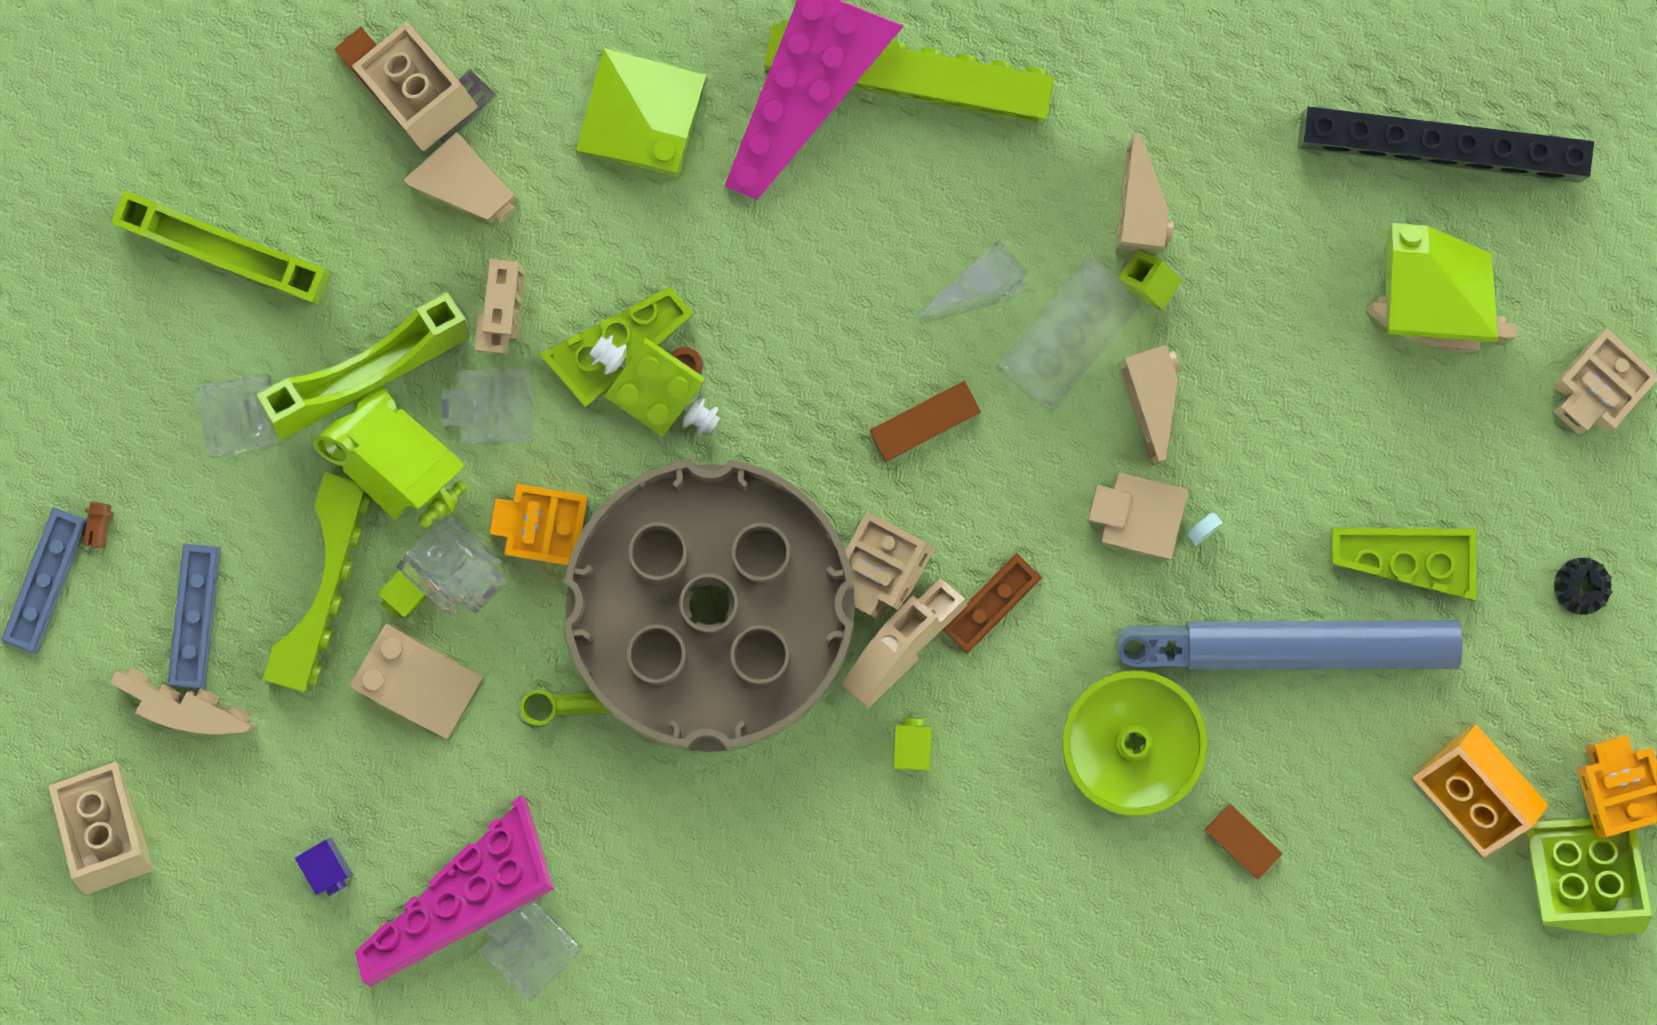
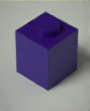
[295,837,353,896]

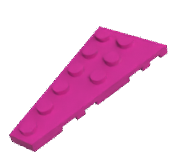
[724,0,904,200]
[355,795,554,987]

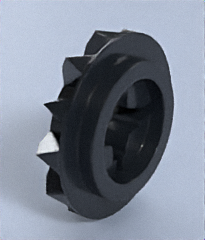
[1554,558,1613,615]

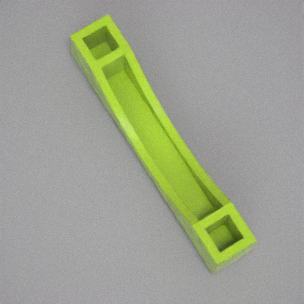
[111,190,332,306]
[256,292,470,441]
[263,472,373,692]

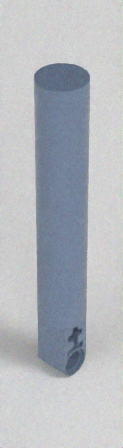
[1116,620,1462,670]

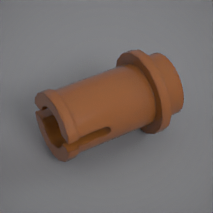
[82,502,114,548]

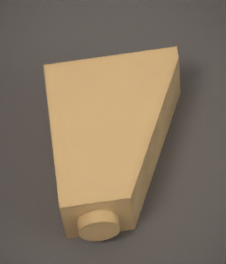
[403,132,518,224]

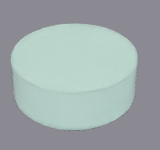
[1187,513,1223,546]

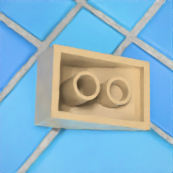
[352,21,478,152]
[1115,134,1174,255]
[1119,344,1181,465]
[349,623,484,739]
[49,761,154,895]

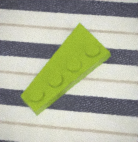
[539,287,694,408]
[1331,528,1477,601]

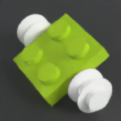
[589,335,720,437]

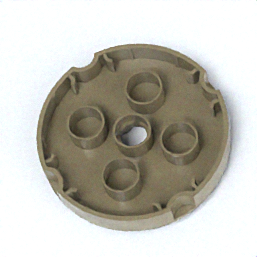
[563,459,855,752]

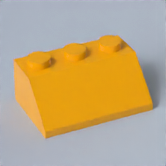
[1412,724,1548,858]

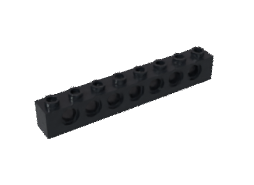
[1298,106,1594,183]

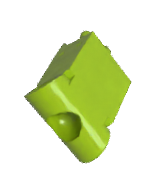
[313,386,467,527]

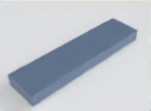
[1,507,87,654]
[167,543,221,690]

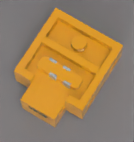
[489,484,588,565]
[1576,735,1657,837]

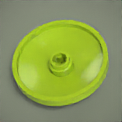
[1062,671,1208,816]

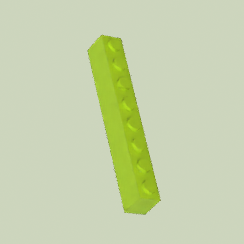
[764,20,1054,124]

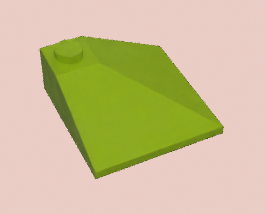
[576,48,707,179]
[1384,223,1498,342]
[1526,819,1652,935]

